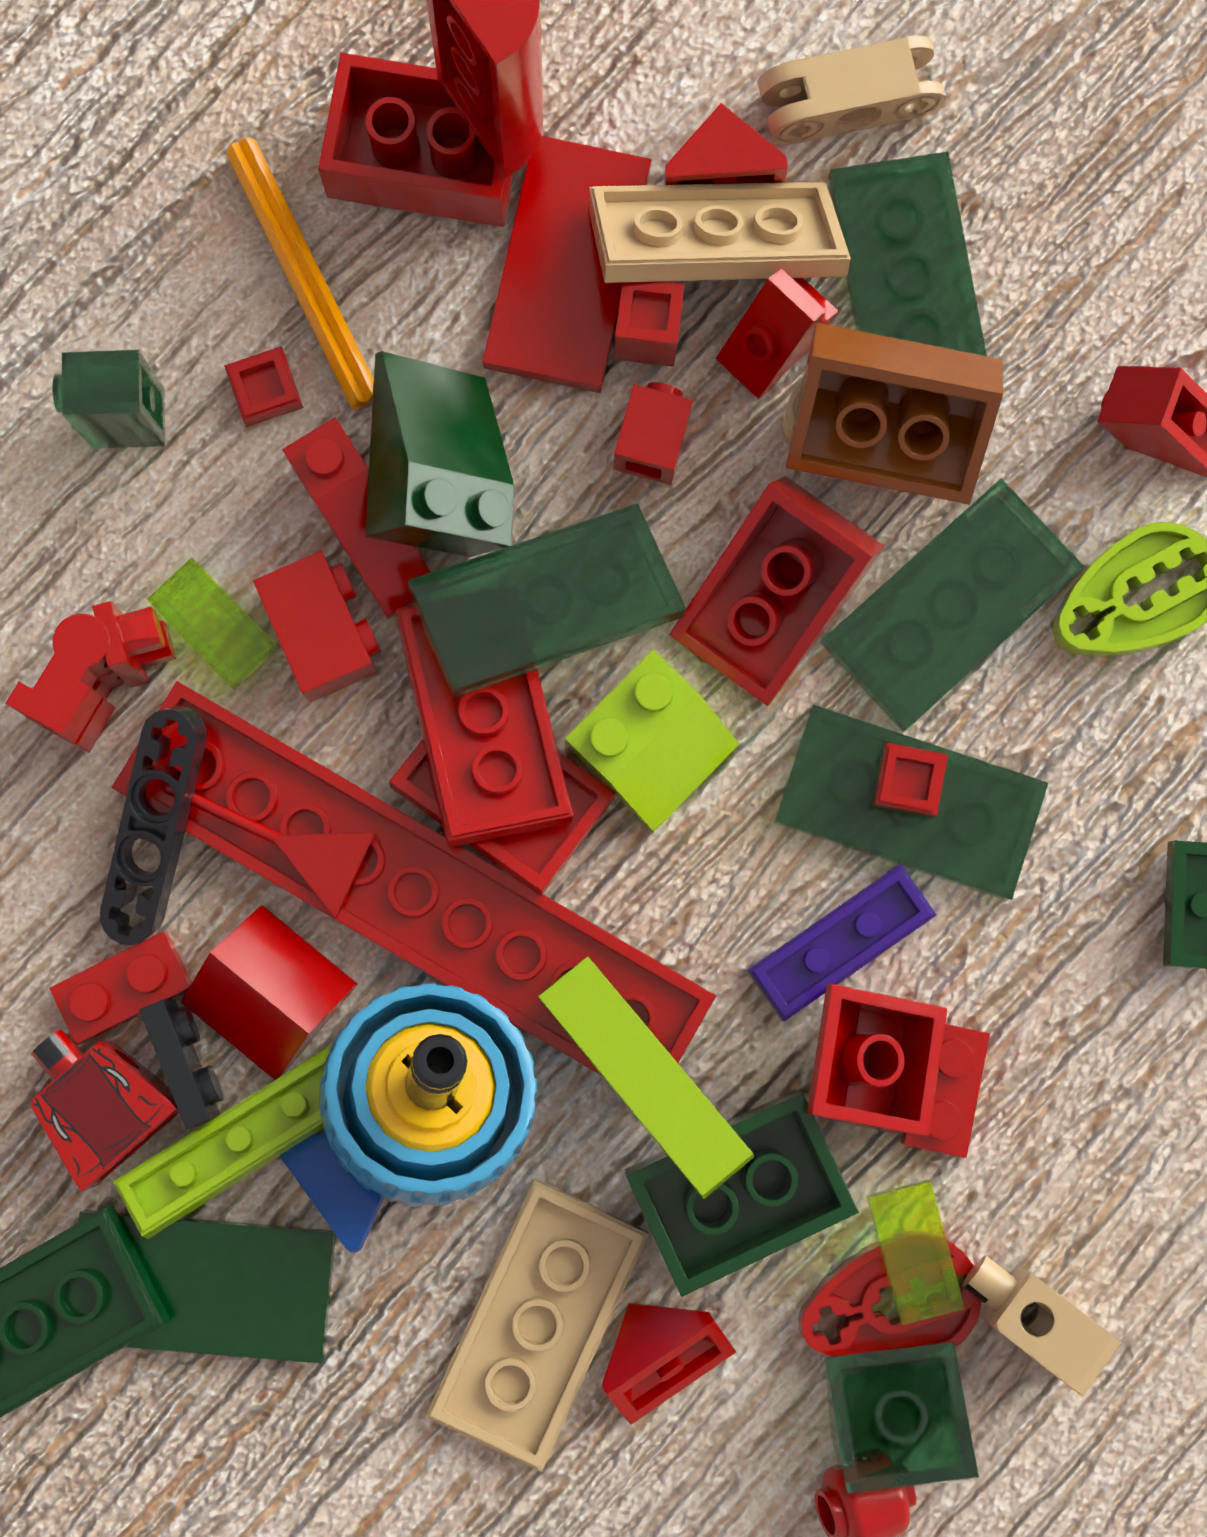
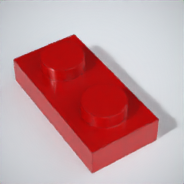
[49,931,192,1045]
[901,1024,990,1158]

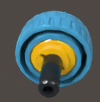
[319,983,538,1207]

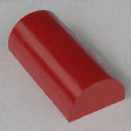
[426,0,543,178]

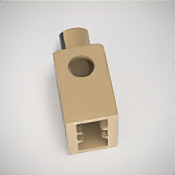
[962,1255,1122,1397]

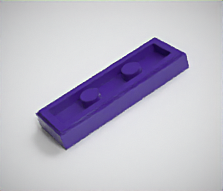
[747,864,937,1022]

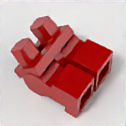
[5,601,176,753]

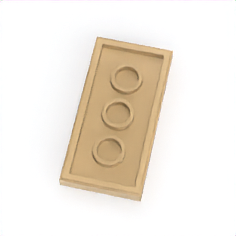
[588,182,851,283]
[425,1178,649,1472]

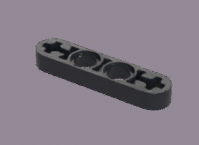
[100,705,207,945]

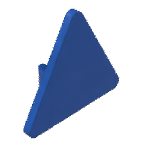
[280,1133,384,1253]

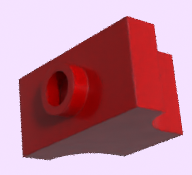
[715,269,838,400]

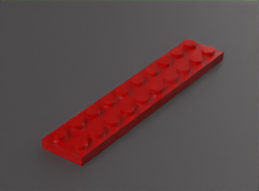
[111,681,717,1076]

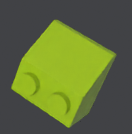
[565,649,739,833]

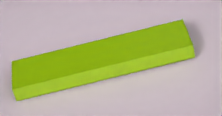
[538,956,754,1199]
[113,1045,332,1239]

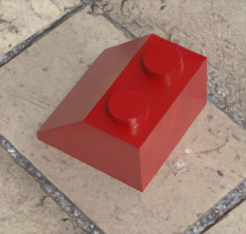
[807,984,948,1137]

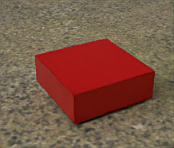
[224,346,304,427]
[872,743,948,818]

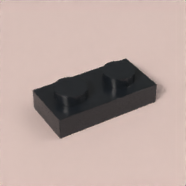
[139,999,224,1129]

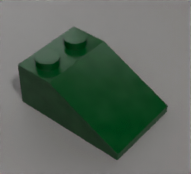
[365,351,514,557]

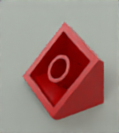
[181,905,358,1080]

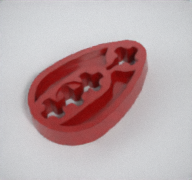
[798,1230,982,1364]

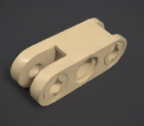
[757,36,946,145]

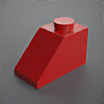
[1097,366,1207,478]

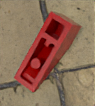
[282,417,440,619]

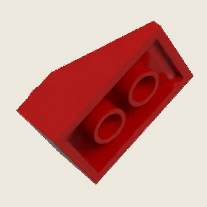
[669,476,885,706]

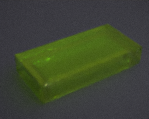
[147,557,279,690]
[866,1180,965,1325]

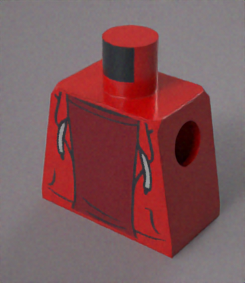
[30,1029,180,1191]

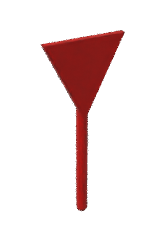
[163,782,375,918]

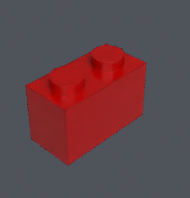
[253,550,381,703]

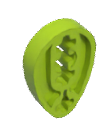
[1052,522,1207,657]

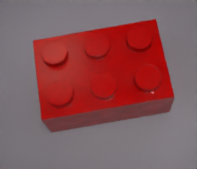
[318,52,514,227]

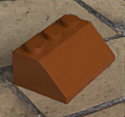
[786,323,1003,505]

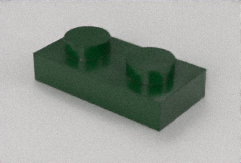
[1163,840,1207,969]

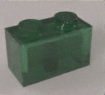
[52,350,165,449]

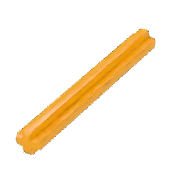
[227,137,374,411]

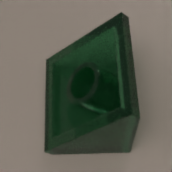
[825,1342,979,1495]

